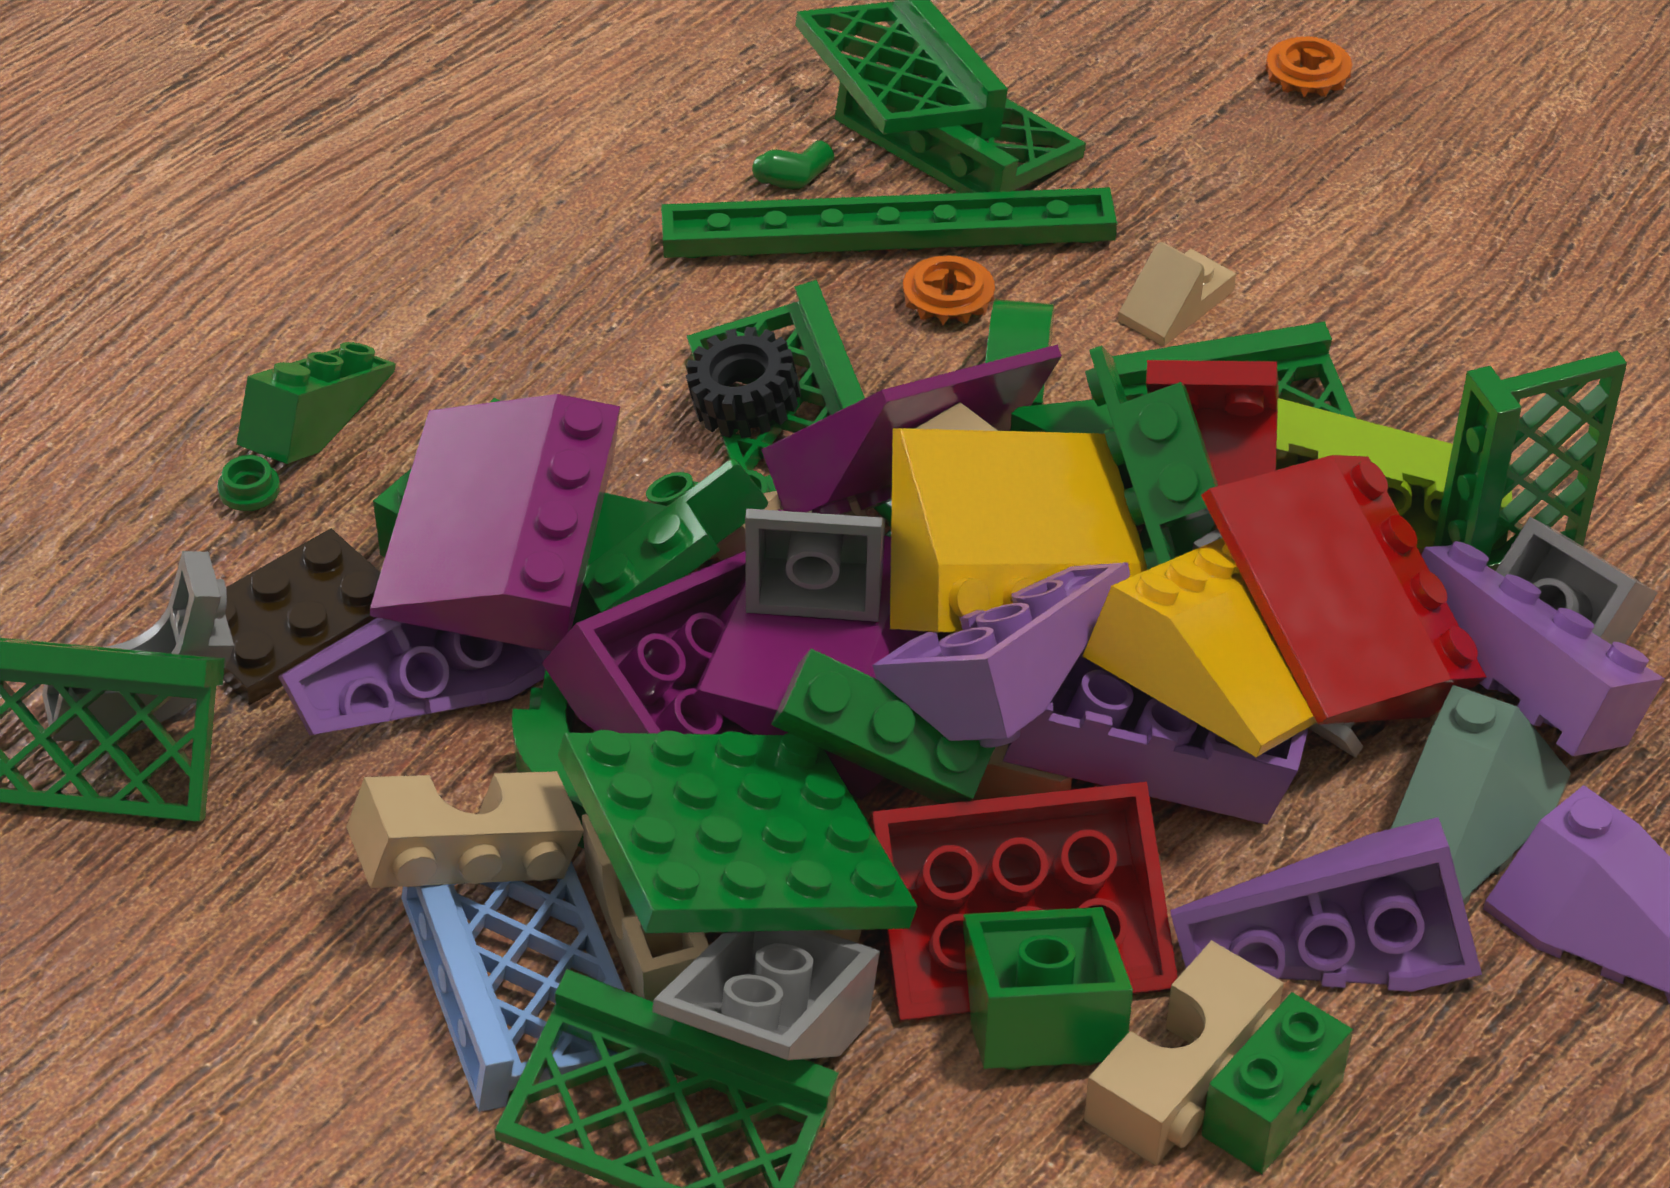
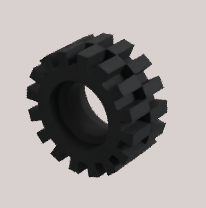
[686,327,801,438]

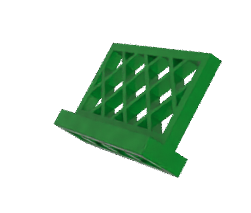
[795,0,1008,139]
[834,66,1086,193]
[686,280,865,484]
[1091,321,1356,418]
[1433,351,1627,571]
[0,637,225,821]
[495,969,839,1188]

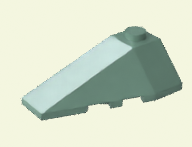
[1391,685,1571,906]

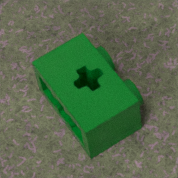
[1201,992,1353,1175]

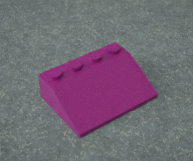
[761,344,1062,515]
[370,394,620,652]
[693,509,950,800]
[542,551,754,735]

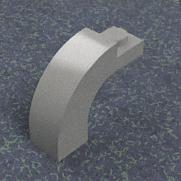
[42,551,234,741]

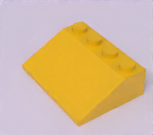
[890,428,1147,632]
[1083,538,1317,757]

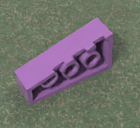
[1421,541,1665,756]
[1003,645,1309,824]

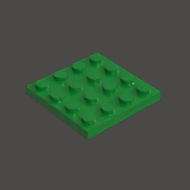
[558,730,918,933]

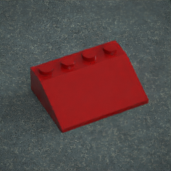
[1201,455,1487,725]
[868,782,1178,1022]

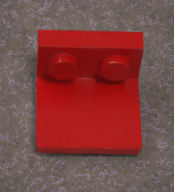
[1146,360,1279,486]

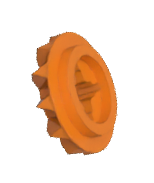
[1266,36,1352,97]
[903,255,995,325]

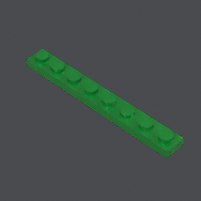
[661,187,1117,258]

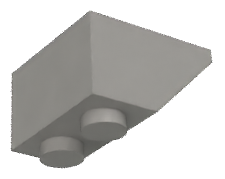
[745,509,885,622]
[1496,517,1658,644]

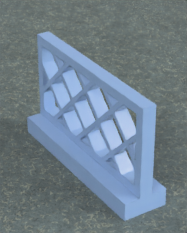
[401,862,647,1112]

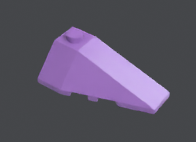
[873,562,1131,747]
[278,618,551,735]
[1483,785,1670,1003]
[1170,817,1482,992]

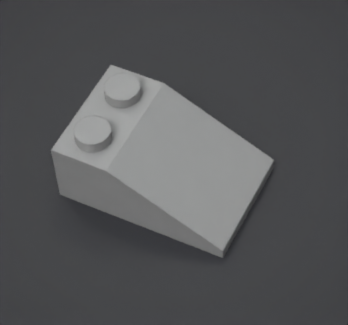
[652,930,880,1060]

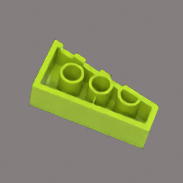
[1276,398,1512,550]

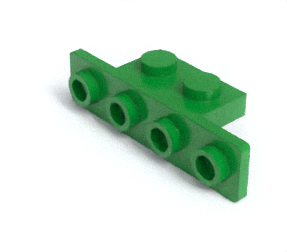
[1085,345,1218,569]
[572,459,768,627]

